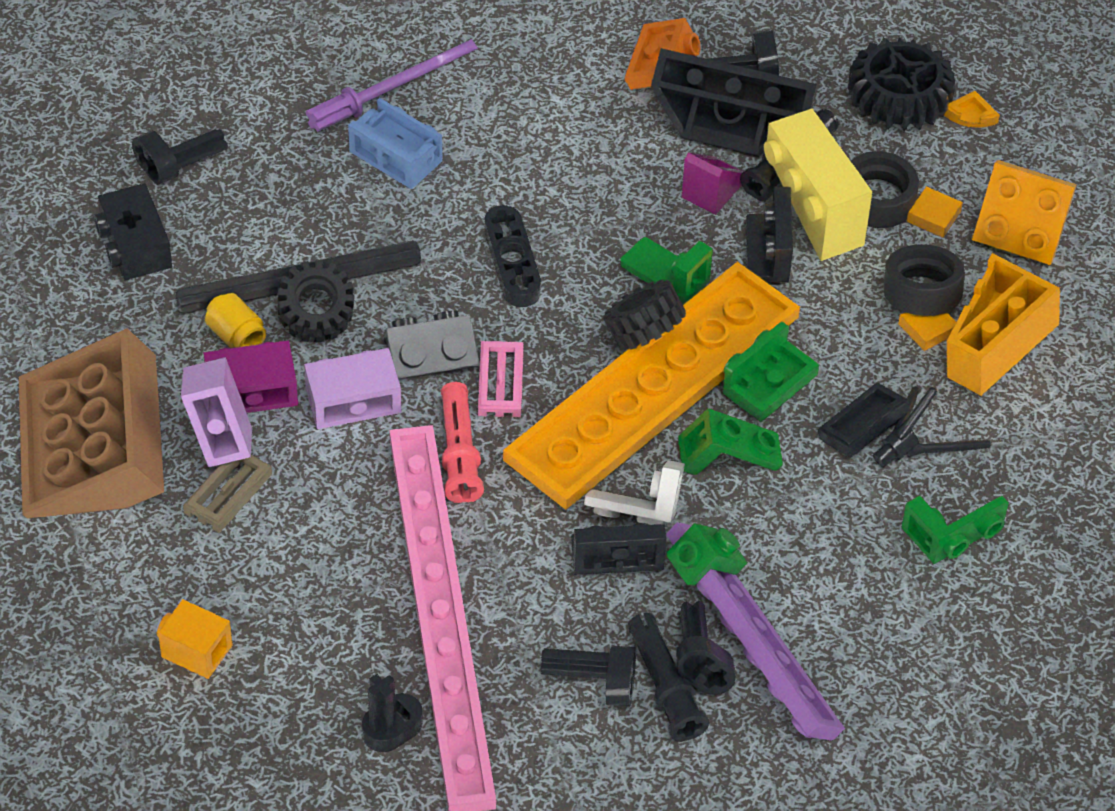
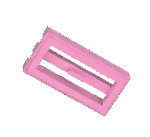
[478,341,523,417]

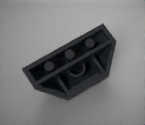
[651,48,817,157]

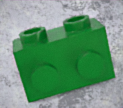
[723,321,819,422]

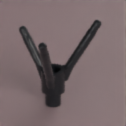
[872,386,991,468]

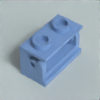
[348,98,442,189]

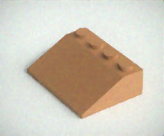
[19,328,164,518]

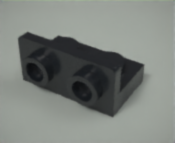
[746,187,793,283]
[571,523,667,575]

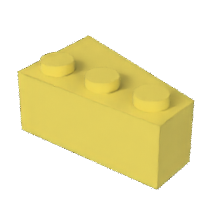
[764,109,872,261]

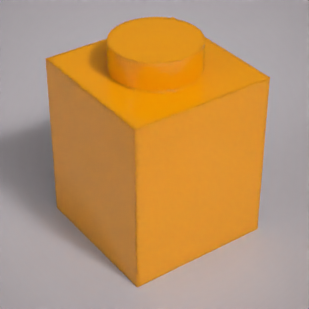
[157,599,232,679]

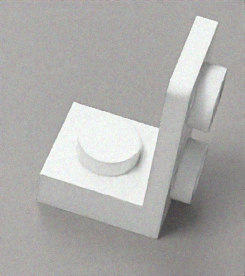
[584,460,685,525]

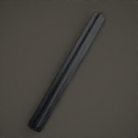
[175,240,421,314]

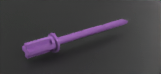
[306,39,478,132]

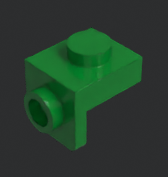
[667,523,748,586]

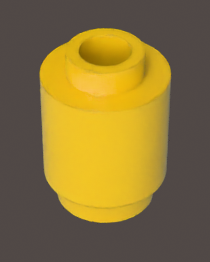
[205,293,266,348]

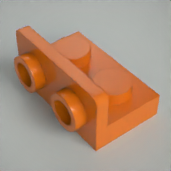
[624,18,701,90]

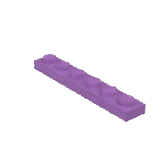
[666,522,845,741]

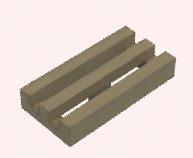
[183,455,272,533]

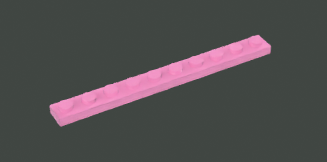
[390,425,496,811]

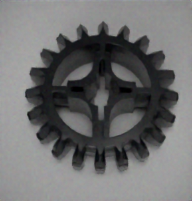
[847,36,956,132]

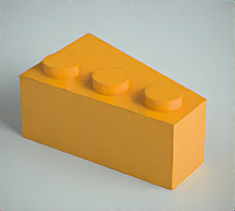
[947,253,1060,396]

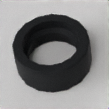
[851,151,920,229]
[883,244,965,316]

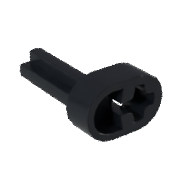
[709,30,779,75]
[132,129,228,185]
[676,600,736,695]
[541,645,636,707]
[362,674,423,752]

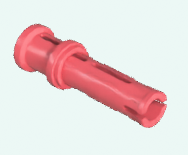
[441,382,484,503]

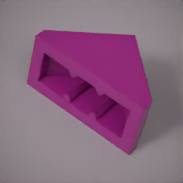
[681,152,744,215]

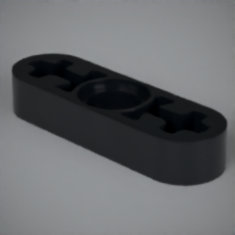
[485,205,541,307]

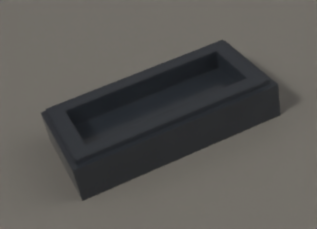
[818,382,910,458]

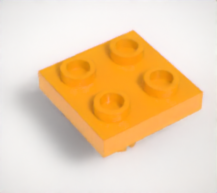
[972,160,1077,265]

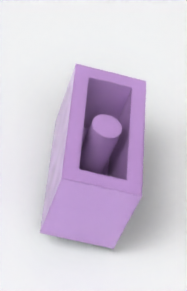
[304,348,401,429]
[181,357,252,467]

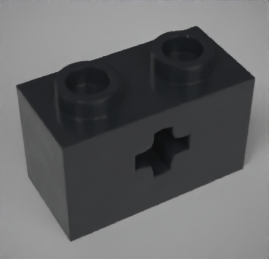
[94,183,173,281]

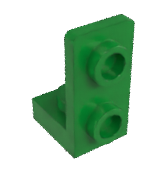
[620,237,713,305]
[678,408,783,475]
[901,496,1009,564]

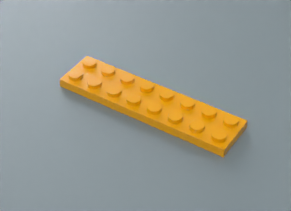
[503,261,800,510]

